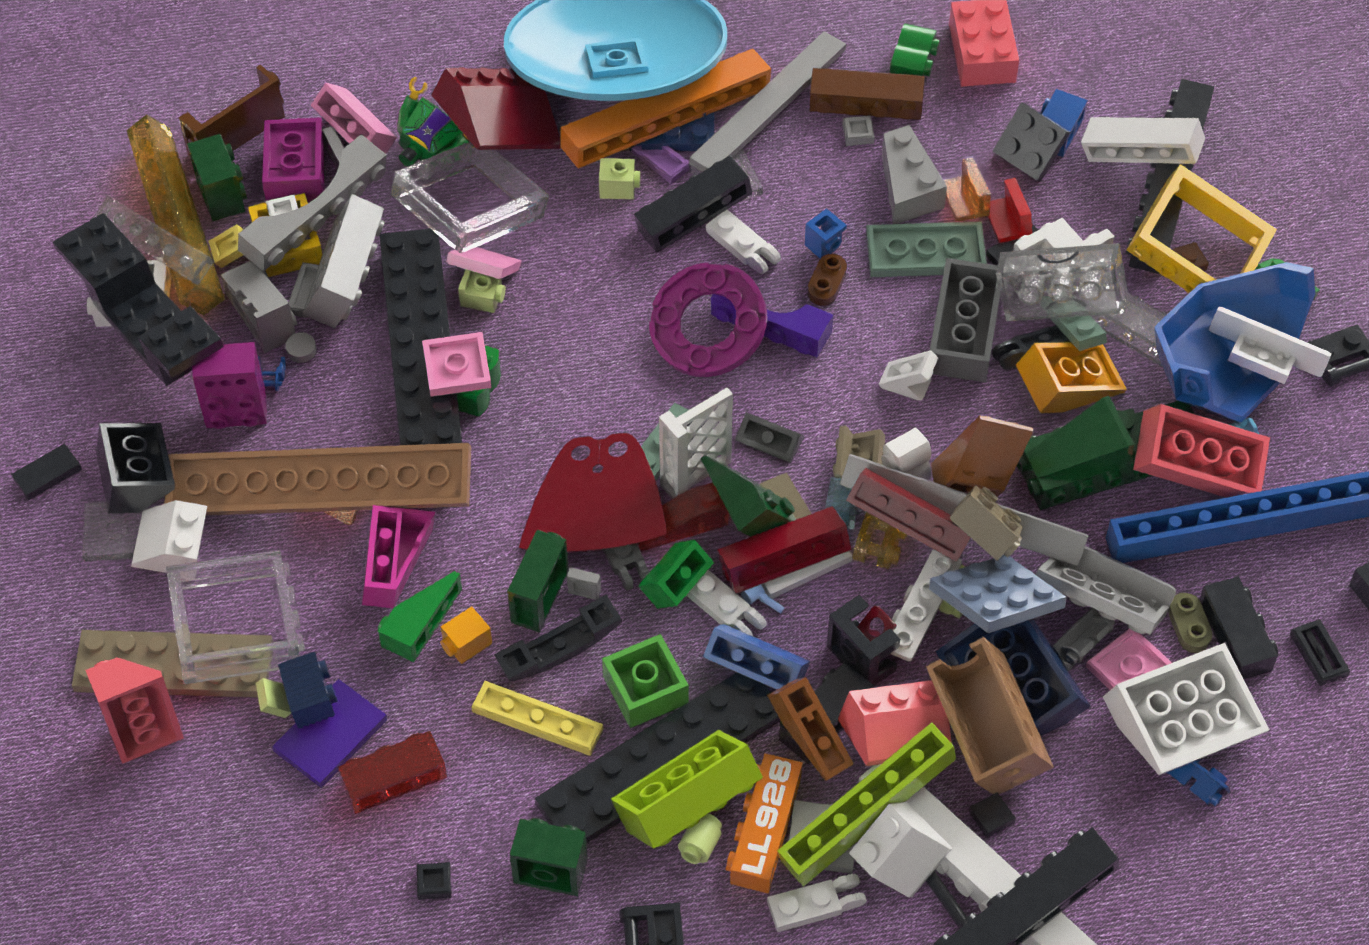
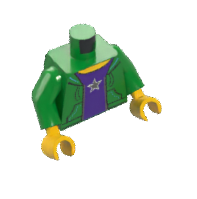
[397,77,471,168]

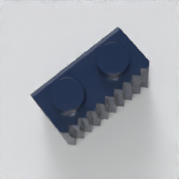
[278,651,338,728]

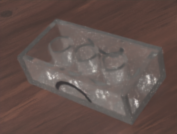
[996,243,1128,321]

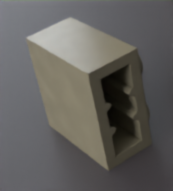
[949,485,1023,561]

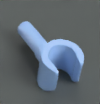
[741,584,785,614]

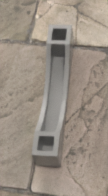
[238,134,387,272]

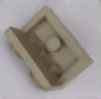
[833,425,886,492]

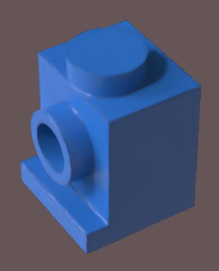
[804,208,847,258]

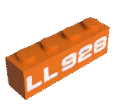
[726,753,803,894]

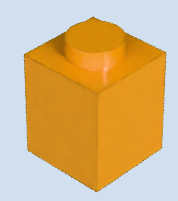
[440,606,492,664]

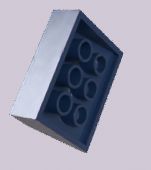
[935,619,1091,736]

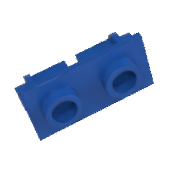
[1166,759,1230,807]

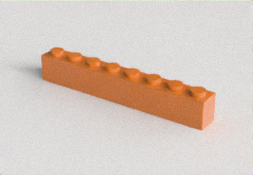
[561,48,771,169]

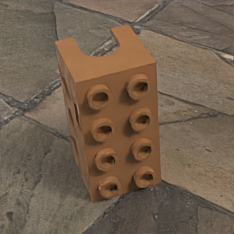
[926,637,1054,794]

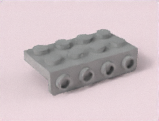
[1036,546,1176,635]

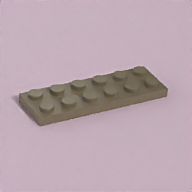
[72,630,273,698]

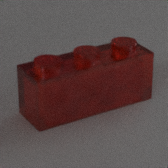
[338,731,447,814]

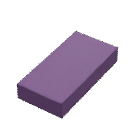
[632,146,691,184]

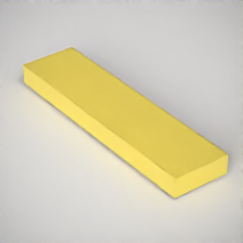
[471,681,603,756]

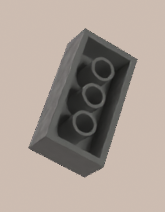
[930,258,1005,383]

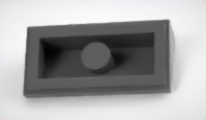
[735,412,804,463]

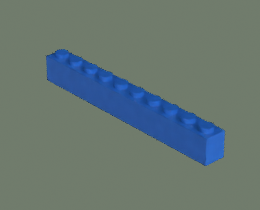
[1105,471,1369,563]

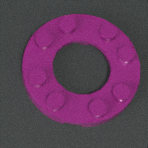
[649,262,767,377]

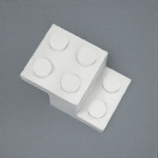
[1009,218,1114,292]

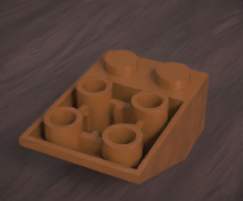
[931,415,1033,497]

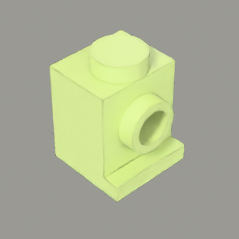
[458,269,506,313]

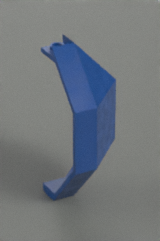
[1154,262,1315,423]

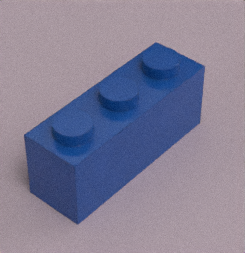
[703,624,810,689]

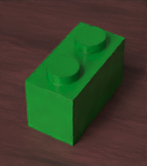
[638,540,714,609]

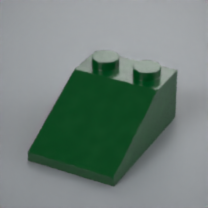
[700,455,796,537]

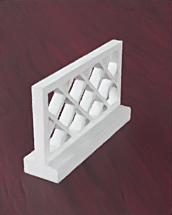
[659,388,733,506]

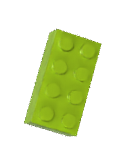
[611,730,763,849]

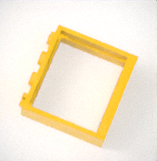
[1126,164,1277,293]

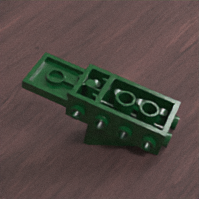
[1016,396,1195,510]

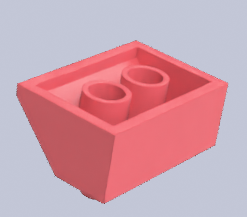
[838,680,951,766]

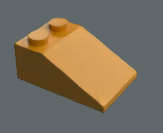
[1016,342,1127,413]

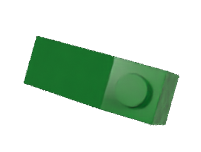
[377,571,462,662]

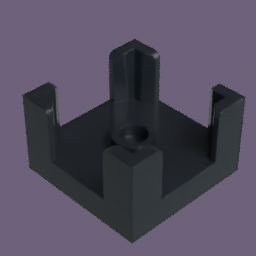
[827,594,901,686]

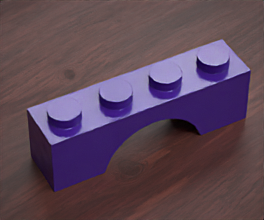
[711,294,834,358]

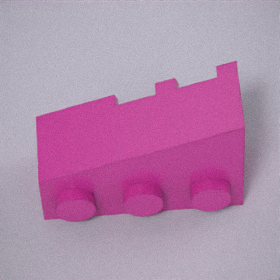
[362,505,435,608]

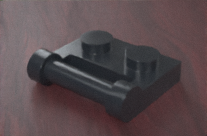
[1306,324,1369,387]
[619,903,684,945]

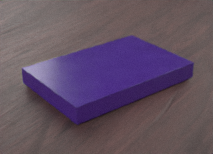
[272,679,387,788]

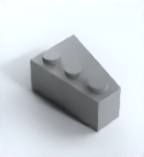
[882,125,947,224]
[221,261,297,353]

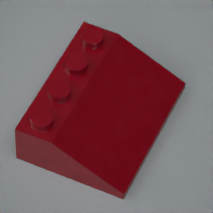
[431,67,561,150]

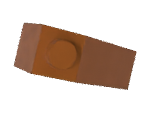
[767,677,854,781]

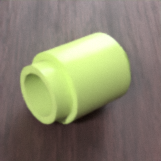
[678,814,722,864]

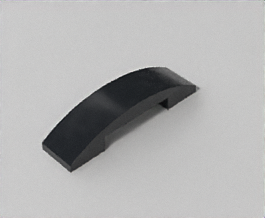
[494,595,622,682]

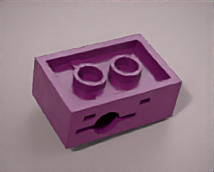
[262,117,325,203]
[192,342,267,429]

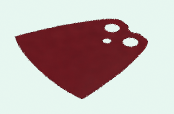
[519,433,667,552]

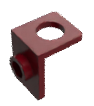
[857,605,897,655]

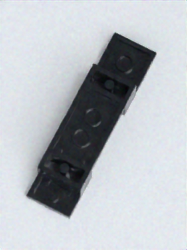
[53,213,224,386]

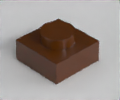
[1171,242,1209,271]

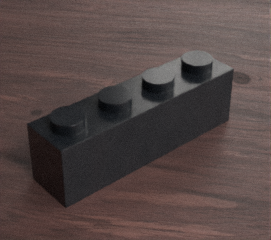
[634,155,753,253]

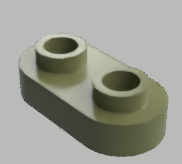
[1168,593,1212,653]

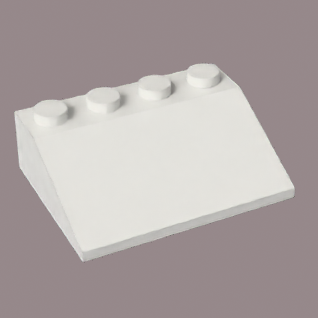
[1103,643,1269,775]

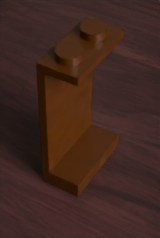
[178,64,285,156]

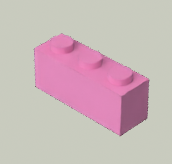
[311,83,397,154]

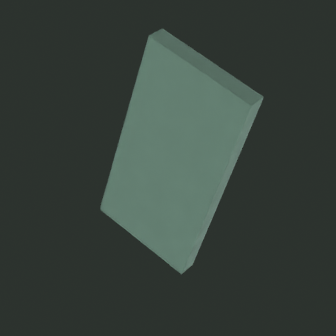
[866,221,987,277]

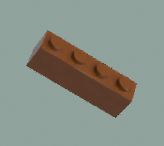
[809,68,925,120]

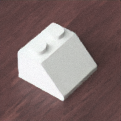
[131,500,207,578]
[849,802,952,898]

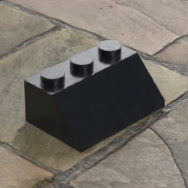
[96,423,175,514]

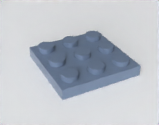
[929,555,1066,633]

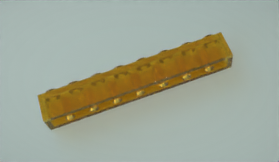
[126,114,225,316]

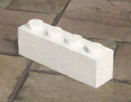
[1081,117,1205,164]

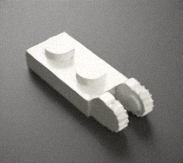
[706,210,781,274]
[686,570,767,636]
[767,874,867,932]

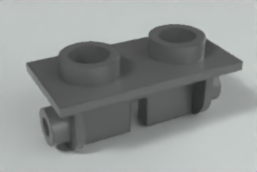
[1052,607,1115,671]

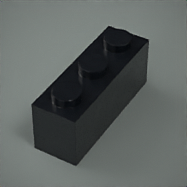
[1199,576,1279,679]
[779,662,874,764]

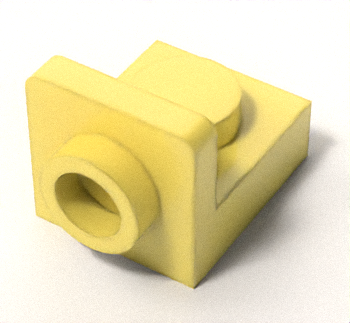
[208,224,243,268]

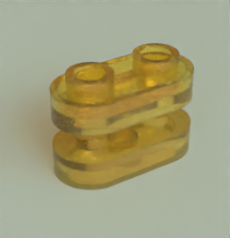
[852,512,907,570]

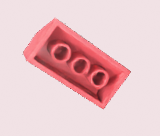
[85,657,184,764]

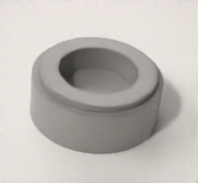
[286,333,317,363]

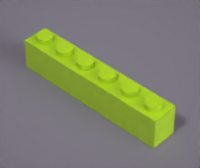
[777,723,956,887]

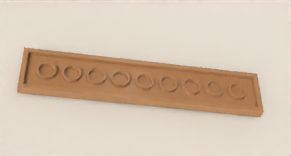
[164,443,471,515]

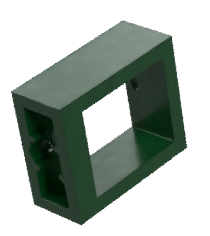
[507,530,569,633]

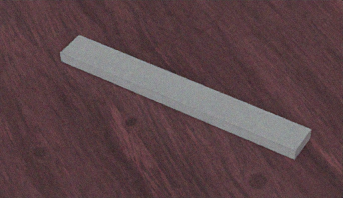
[689,31,846,172]
[840,454,1088,566]

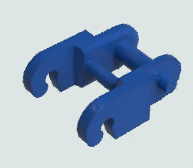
[258,356,286,391]

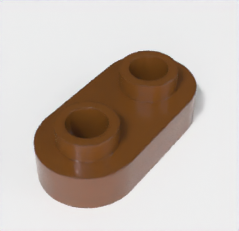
[808,254,847,306]

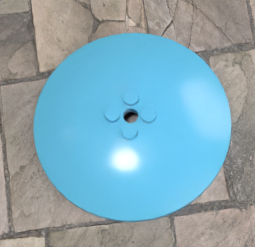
[504,0,727,101]

